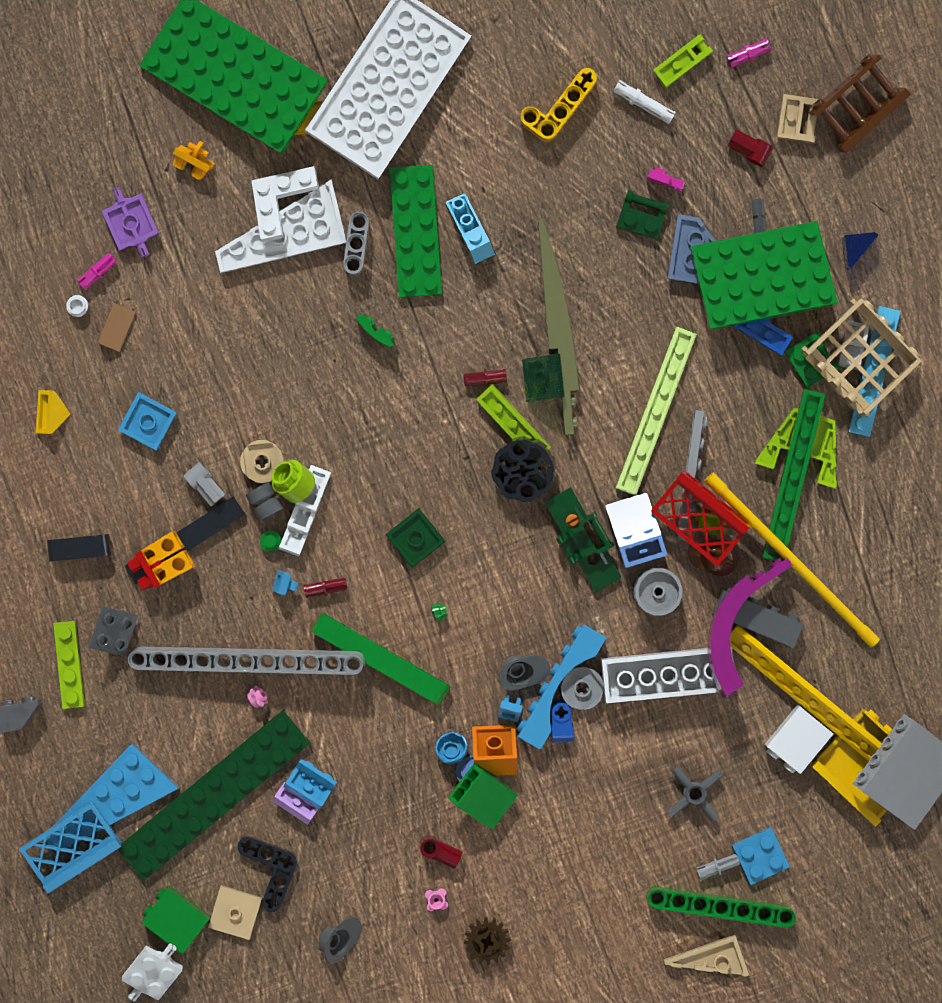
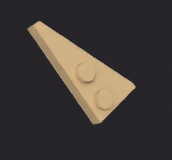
[663,935,749,976]

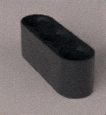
[47,534,111,562]

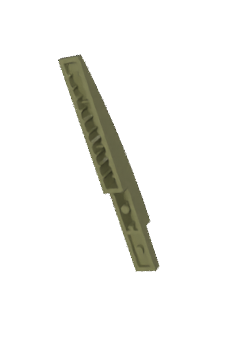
[538,219,579,435]

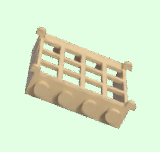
[801,298,921,417]

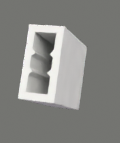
[764,705,833,774]

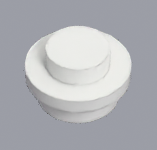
[66,295,88,317]

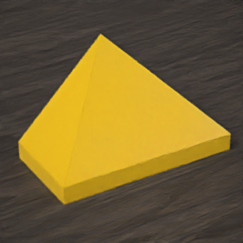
[35,390,70,434]

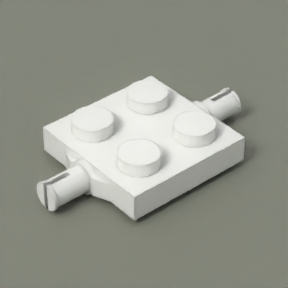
[122,943,183,1001]

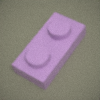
[272,782,318,825]

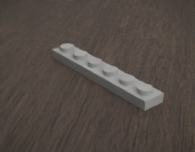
[676,410,707,540]

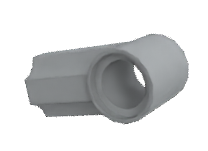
[183,462,226,507]

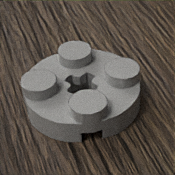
[561,666,604,710]

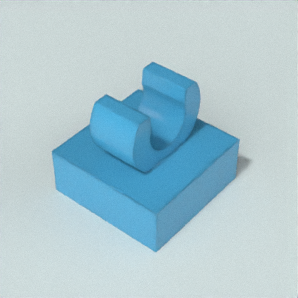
[272,570,298,595]
[497,695,523,723]

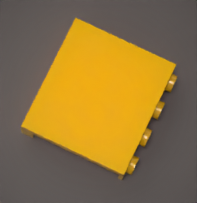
[810,709,892,827]

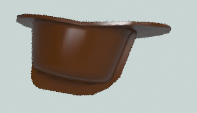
[687,536,739,576]

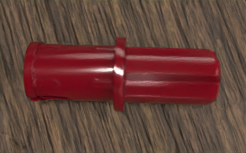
[463,369,507,386]
[304,578,347,598]

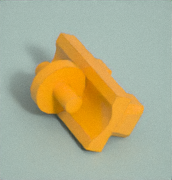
[173,141,215,180]

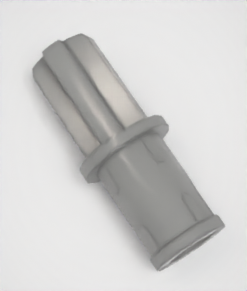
[696,854,740,880]

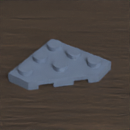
[667,214,716,284]

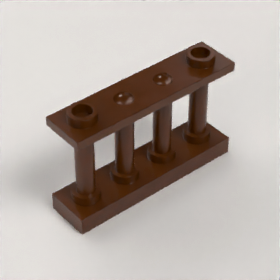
[809,54,911,153]

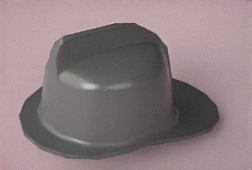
[499,655,550,690]
[316,917,362,963]

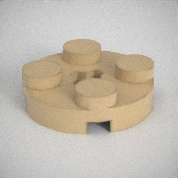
[240,440,284,483]

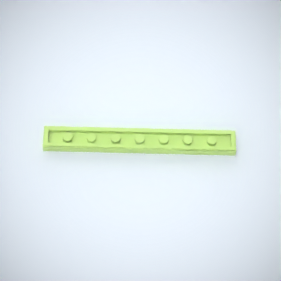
[616,327,697,496]

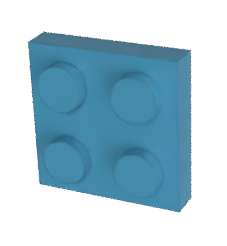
[118,392,177,451]
[732,827,790,885]

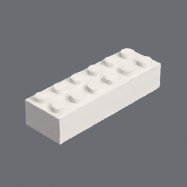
[601,646,734,703]

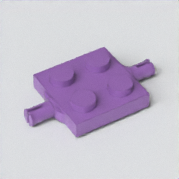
[102,187,160,258]

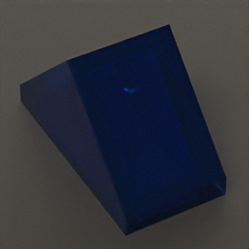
[842,232,878,270]

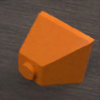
[472,725,518,776]

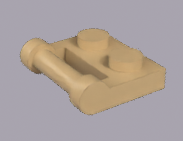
[776,94,818,144]

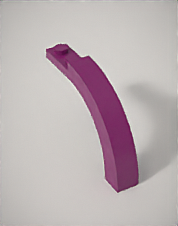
[707,558,792,698]

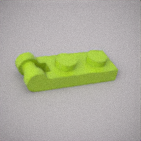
[653,34,714,88]

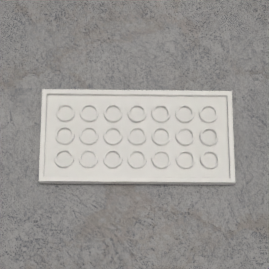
[305,0,471,179]

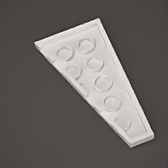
[215,179,346,273]

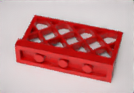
[650,470,752,566]

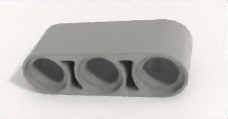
[344,212,369,276]

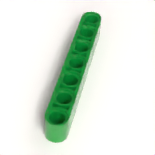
[311,612,451,705]
[646,886,796,928]

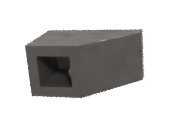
[0,696,42,733]

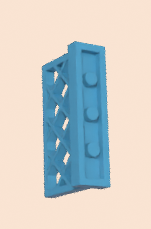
[19,801,122,894]

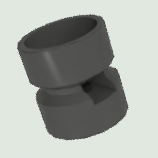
[245,482,284,521]

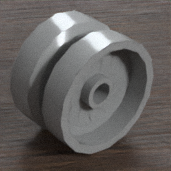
[633,568,682,615]

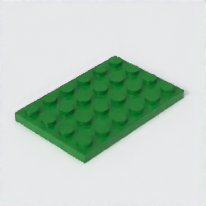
[690,221,838,331]

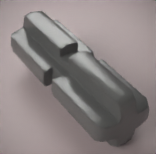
[752,198,767,233]

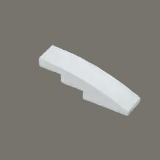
[279,465,331,557]

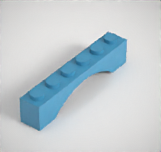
[516,624,606,750]

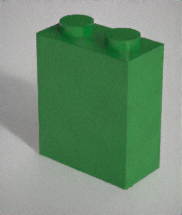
[448,763,518,829]
[141,885,211,954]

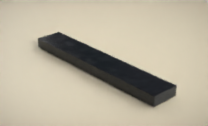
[125,496,245,584]

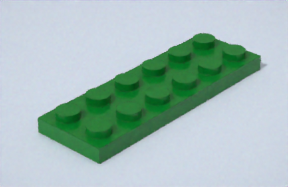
[390,165,442,298]

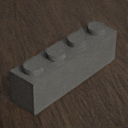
[712,588,804,648]

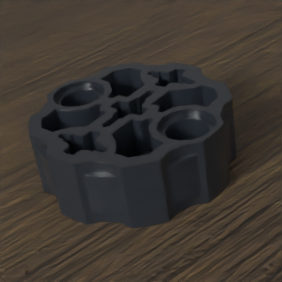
[491,436,557,502]

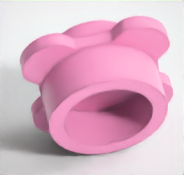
[247,686,268,708]
[425,888,448,911]

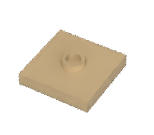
[208,885,262,940]

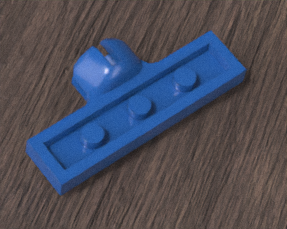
[732,319,793,356]

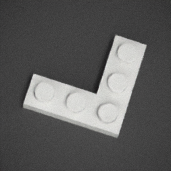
[252,166,319,243]

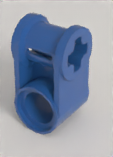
[551,700,574,743]

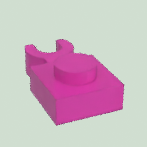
[646,167,685,191]

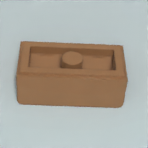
[98,303,136,352]

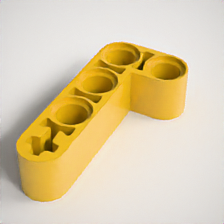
[520,68,597,142]

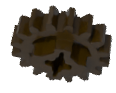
[464,916,511,965]

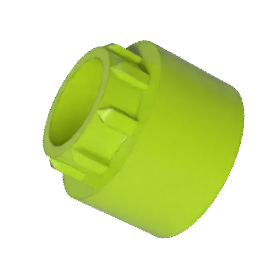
[272,460,315,503]

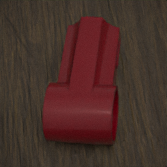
[727,129,774,167]
[419,835,463,869]

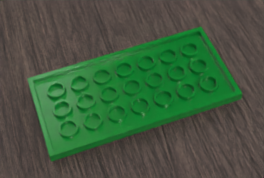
[139,0,329,155]

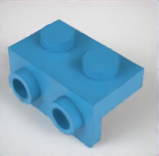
[283,759,337,810]

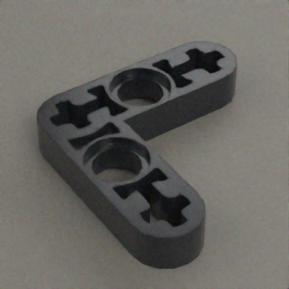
[237,836,298,912]

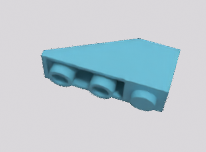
[446,193,495,264]

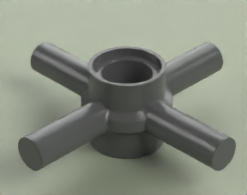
[667,766,723,821]

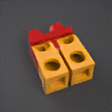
[128,531,196,590]

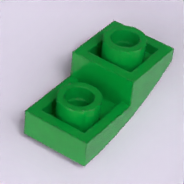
[356,314,396,348]

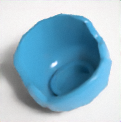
[435,732,468,765]

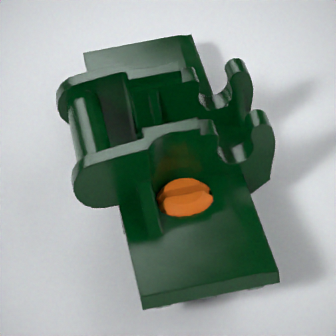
[545,487,621,592]

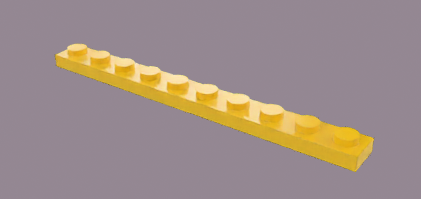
[730,625,882,761]

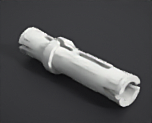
[613,80,676,124]

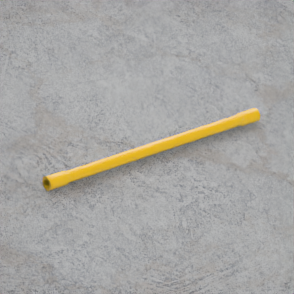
[704,472,880,648]

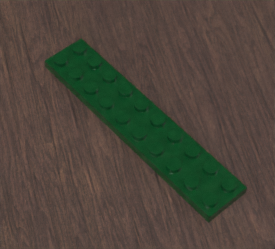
[118,709,311,881]

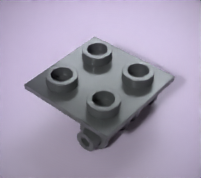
[88,606,138,657]

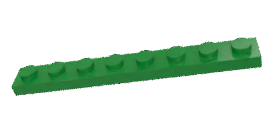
[762,389,826,562]

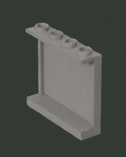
[853,714,942,830]

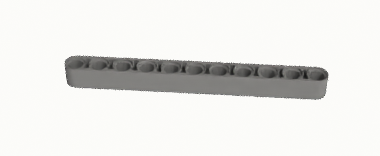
[128,646,366,675]

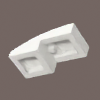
[838,320,869,370]

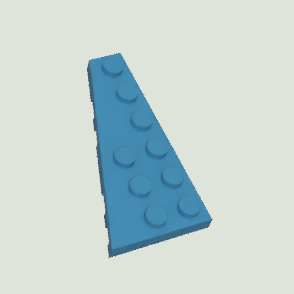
[46,743,179,852]

